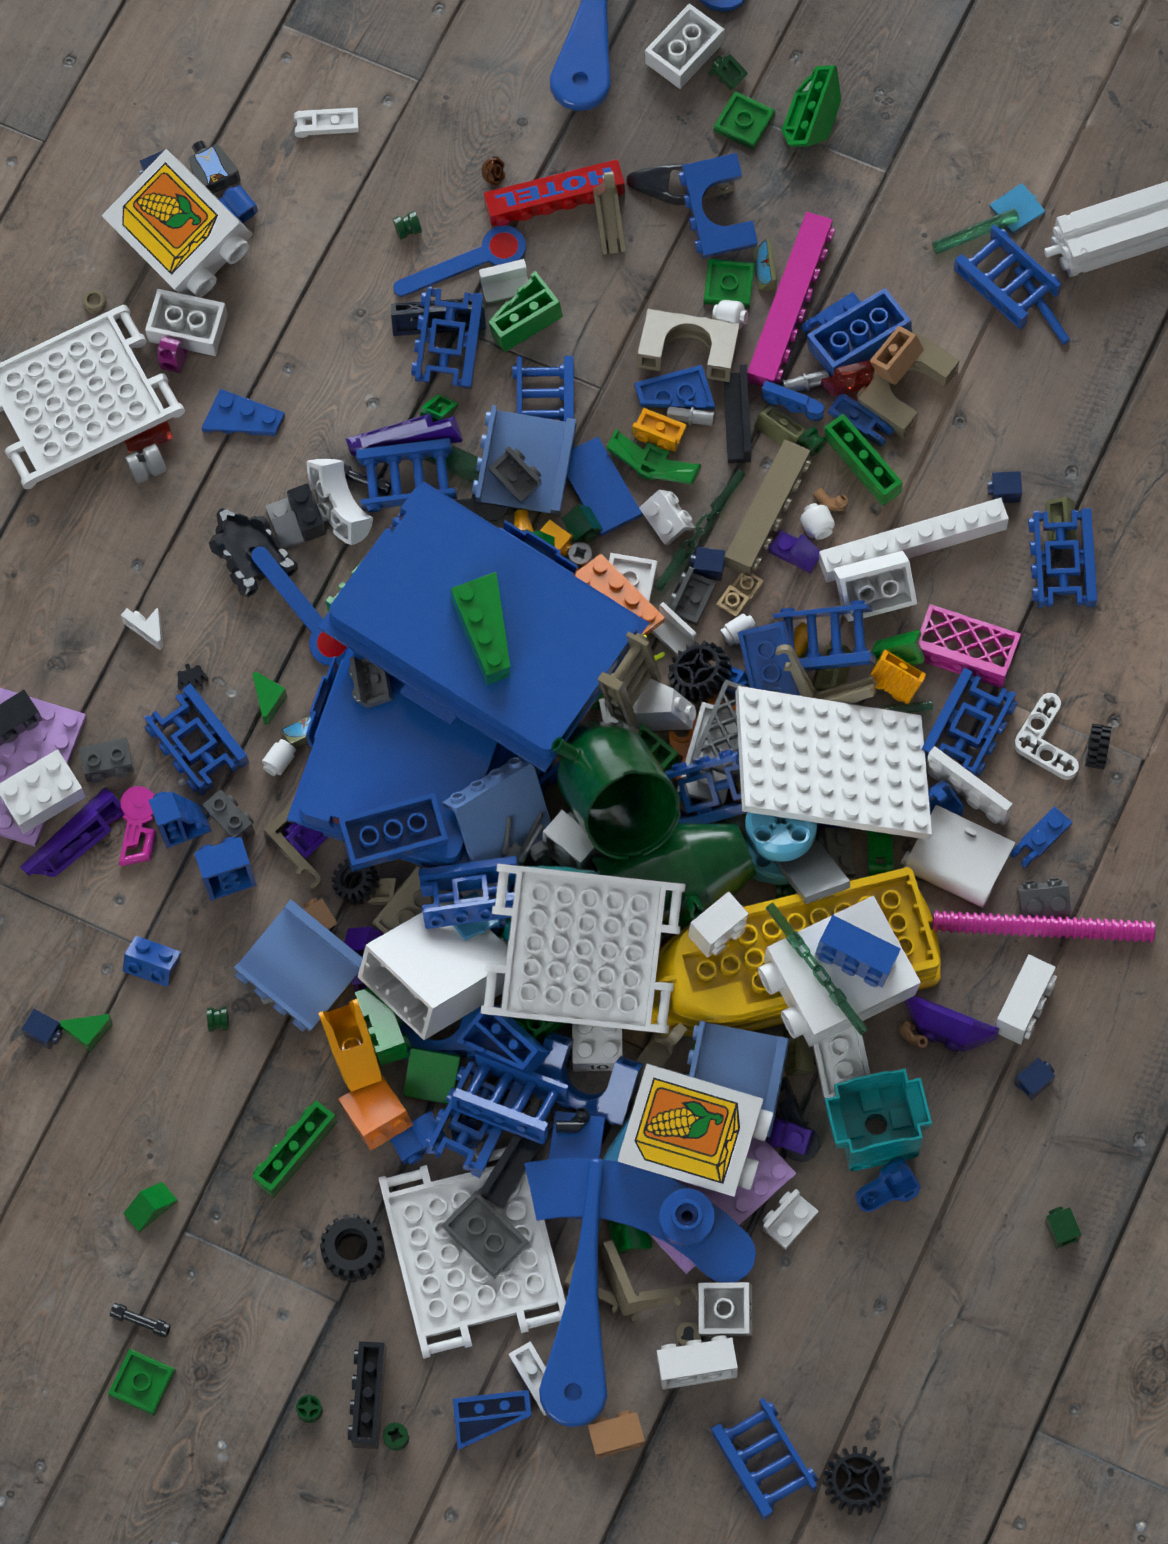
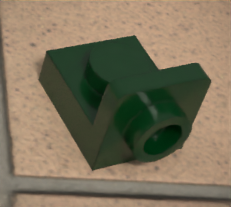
[708,54,748,91]

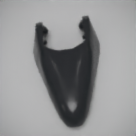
[626,163,687,206]

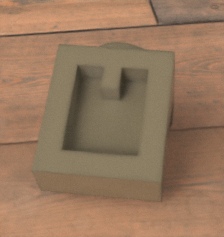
[368,878,403,905]

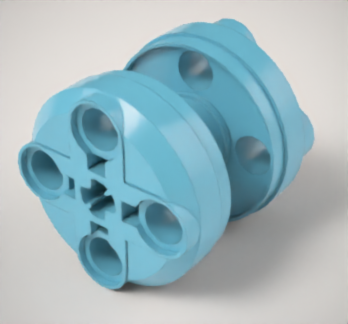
[745,812,817,885]

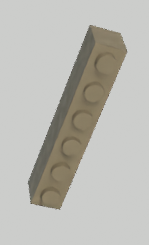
[724,439,812,576]

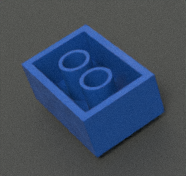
[194,837,257,901]
[815,915,901,988]

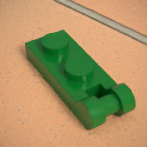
[867,830,893,876]

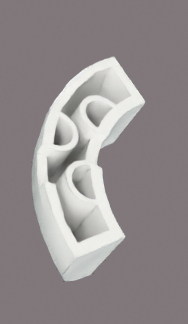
[307,459,373,545]

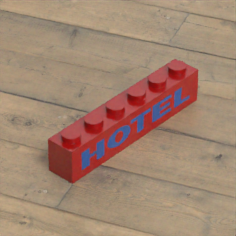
[484,159,625,227]

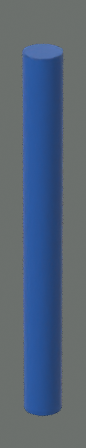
[1014,266,1070,345]

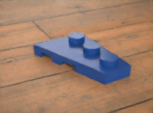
[634,365,715,410]
[201,389,285,436]

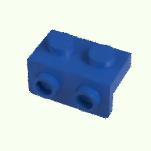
[123,936,181,987]

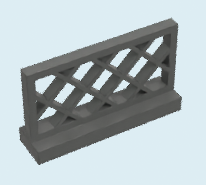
[691,680,773,784]

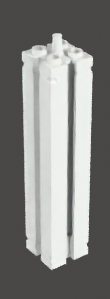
[1044,181,1168,277]

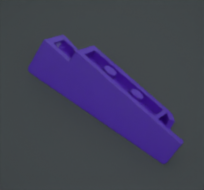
[346,414,463,456]
[20,788,125,877]

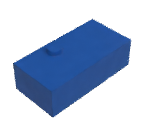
[807,288,912,382]
[338,793,448,871]
[549,1111,605,1220]

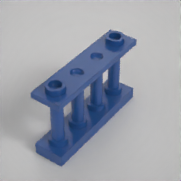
[954,224,1061,330]
[513,356,574,449]
[356,438,458,513]
[773,600,876,671]
[452,1051,569,1145]
[711,1398,818,1521]

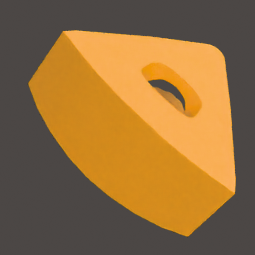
[318,999,382,1092]

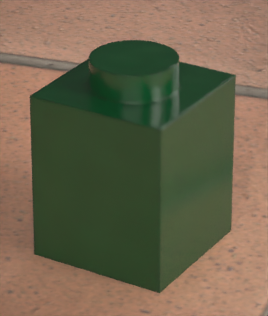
[561,504,603,544]
[1045,1207,1082,1249]

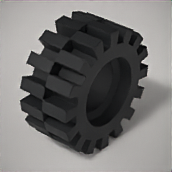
[1085,723,1112,770]
[332,859,379,905]

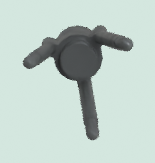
[501,812,544,866]

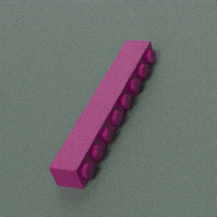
[747,211,835,387]

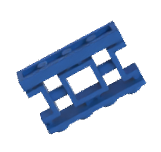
[411,287,484,389]
[1028,508,1097,608]
[922,668,1018,776]
[144,683,249,796]
[665,749,747,824]
[418,856,518,929]
[424,1061,524,1178]

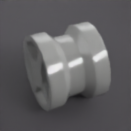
[568,542,592,571]

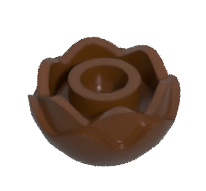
[481,156,505,185]

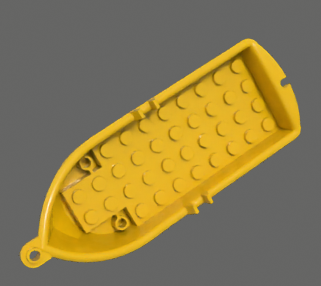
[651,867,941,1037]

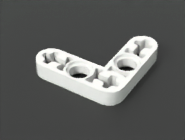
[1014,693,1079,780]

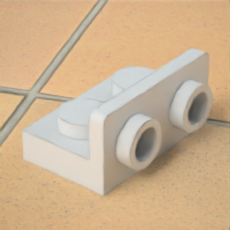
[763,1189,819,1250]

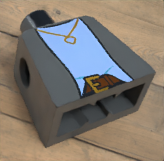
[189,141,241,194]

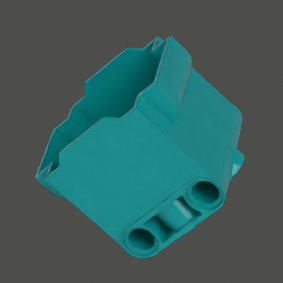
[824,1069,932,1171]

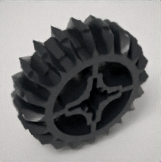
[668,640,733,704]
[823,1446,892,1516]

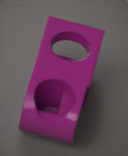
[158,336,188,374]

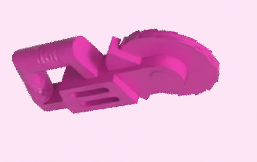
[119,786,156,866]

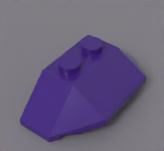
[904,995,1000,1052]

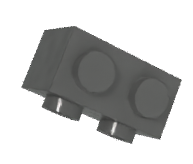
[79,738,134,783]

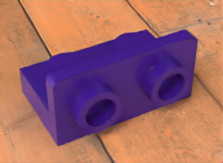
[283,822,328,859]

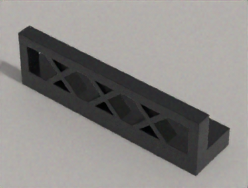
[391,298,486,336]
[723,364,752,463]
[481,1105,554,1209]

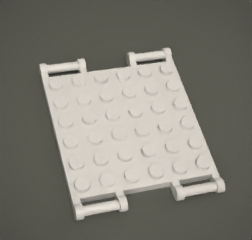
[0,305,185,489]
[480,864,685,1033]
[378,1147,566,1359]

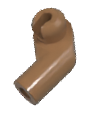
[813,488,848,511]
[899,1021,928,1048]

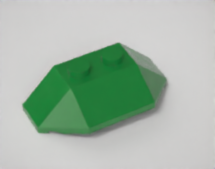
[781,65,842,147]

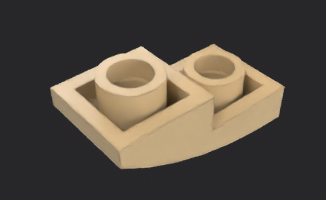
[717,573,764,617]

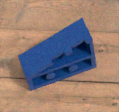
[148,791,212,849]
[456,1004,550,1072]
[452,1390,532,1450]

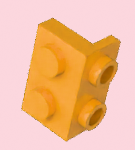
[632,408,687,452]

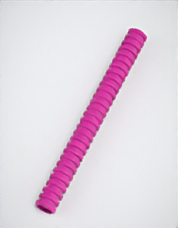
[932,910,1155,943]

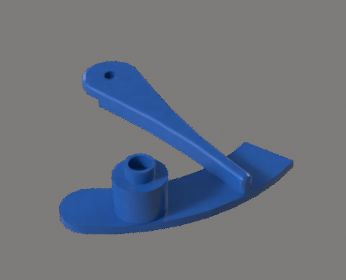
[550,0,746,111]
[524,1158,756,1428]

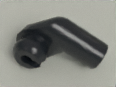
[556,1107,591,1133]

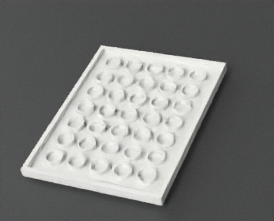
[735,686,932,840]

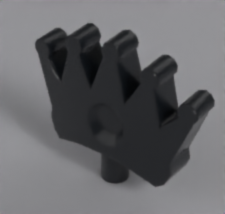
[177,664,208,689]

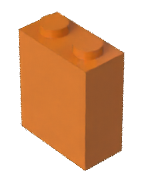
[338,1075,413,1151]

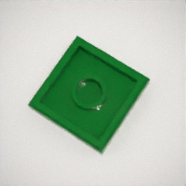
[713,91,775,150]
[703,259,755,309]
[403,1046,461,1104]
[108,1348,176,1416]

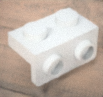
[639,490,695,545]

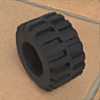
[320,1214,385,1282]

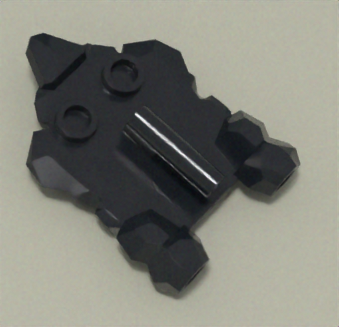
[209,508,298,597]

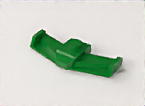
[606,429,701,485]

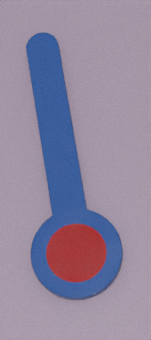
[393,226,526,297]
[251,547,348,666]

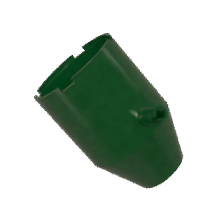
[551,720,681,859]
[591,823,756,935]

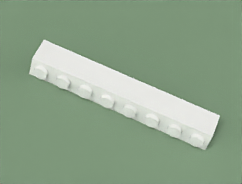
[819,498,1009,583]

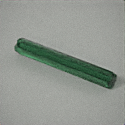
[932,209,1019,254]

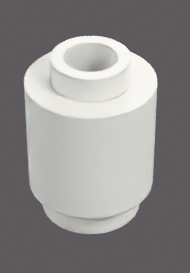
[720,613,757,646]
[262,739,296,776]

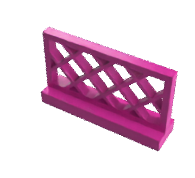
[918,604,1021,688]

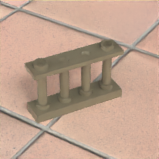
[597,631,662,727]

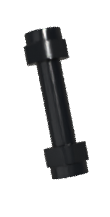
[344,464,392,496]
[109,1302,171,1338]

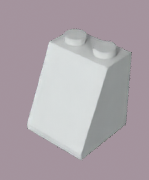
[633,679,696,731]

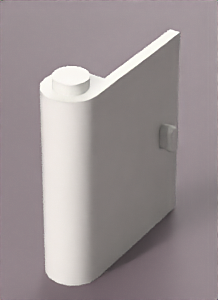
[901,805,1015,908]

